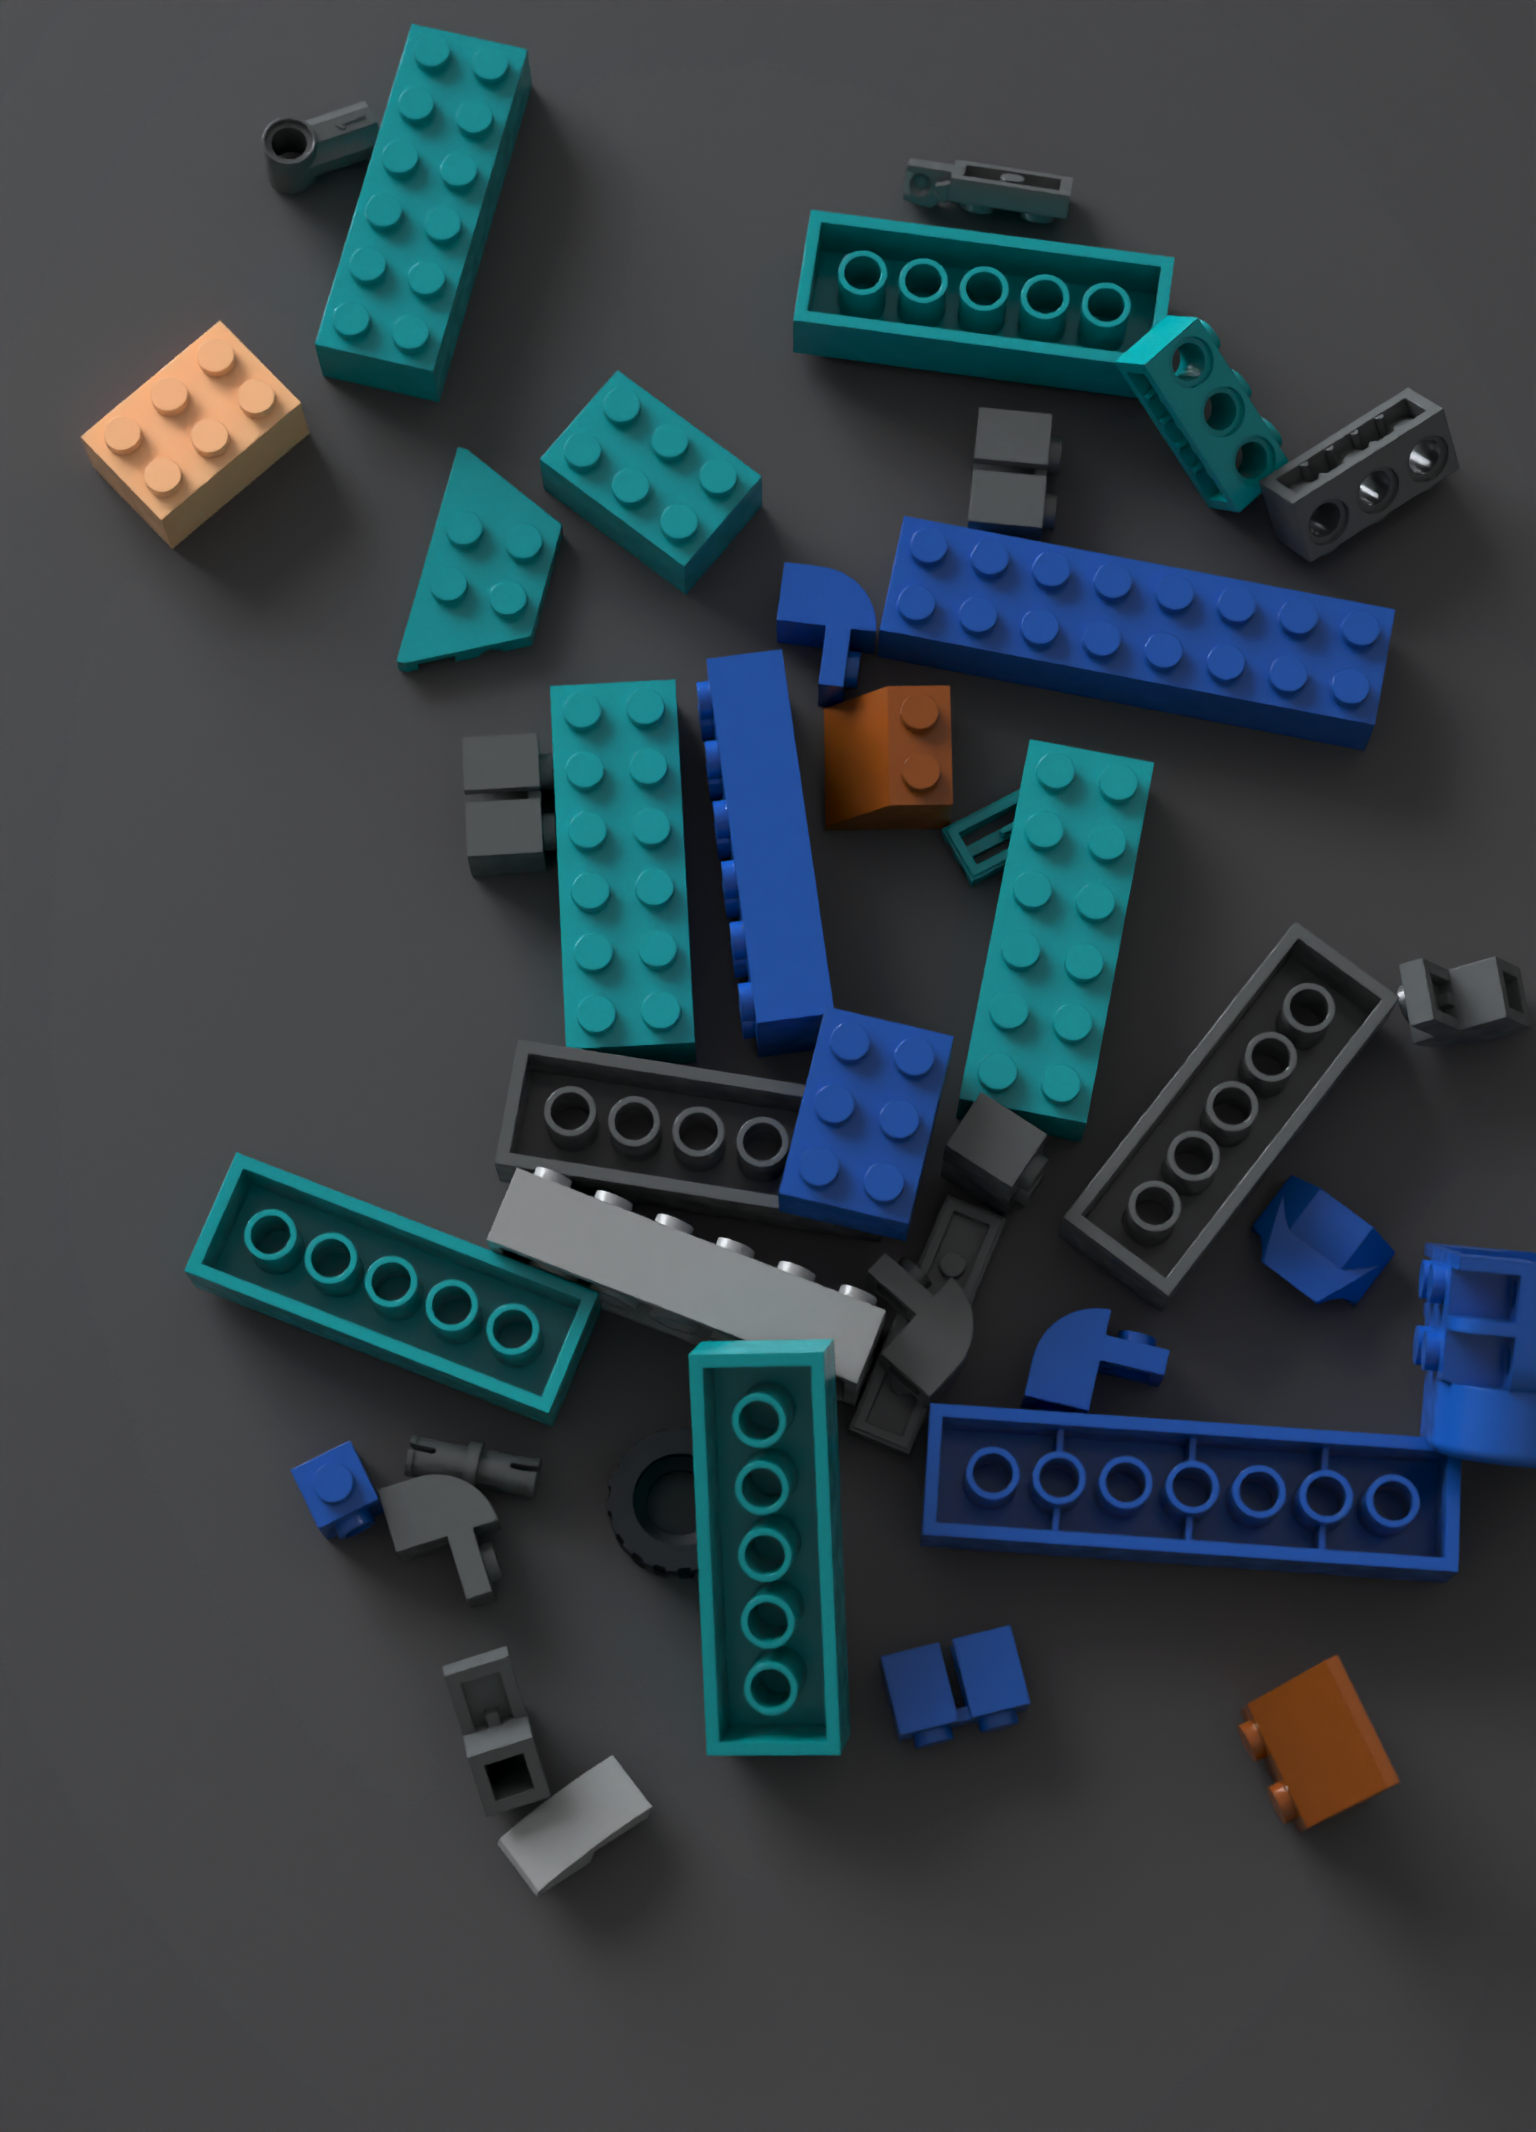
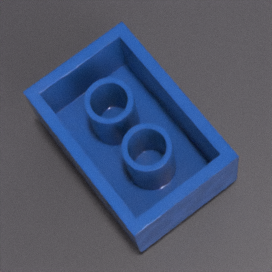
[779,1006,954,1242]

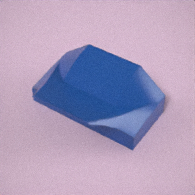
[1251,1175,1396,1307]

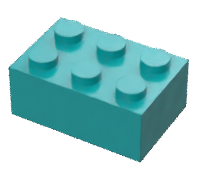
[540,370,762,595]

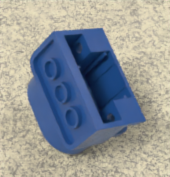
[1413,1242,1536,1468]

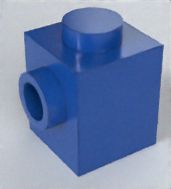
[290,1441,384,1540]

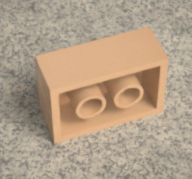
[81,321,309,549]

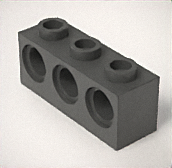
[1259,388,1460,562]

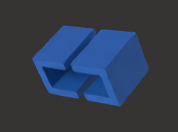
[879,1625,1031,1749]

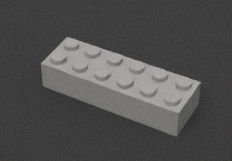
[486,1167,886,1407]

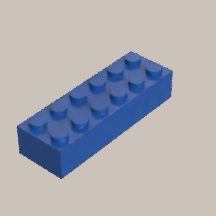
[696,649,834,1058]

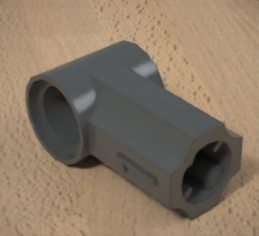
[262,101,379,195]

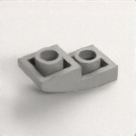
[498,1755,652,1897]

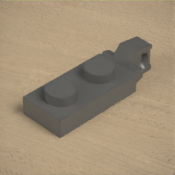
[903,158,1074,223]

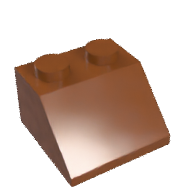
[824,685,953,830]

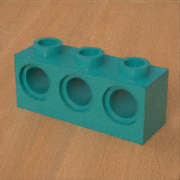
[1115,315,1289,513]

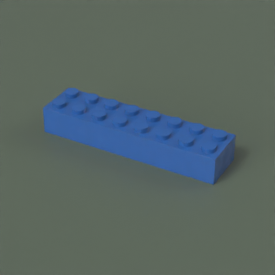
[878,516,1396,751]
[920,1403,1461,1583]

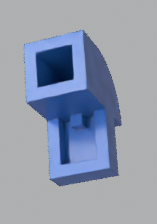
[777,562,876,707]
[1021,1308,1170,1414]

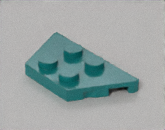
[396,447,563,672]

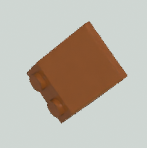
[1237,1655,1400,1833]

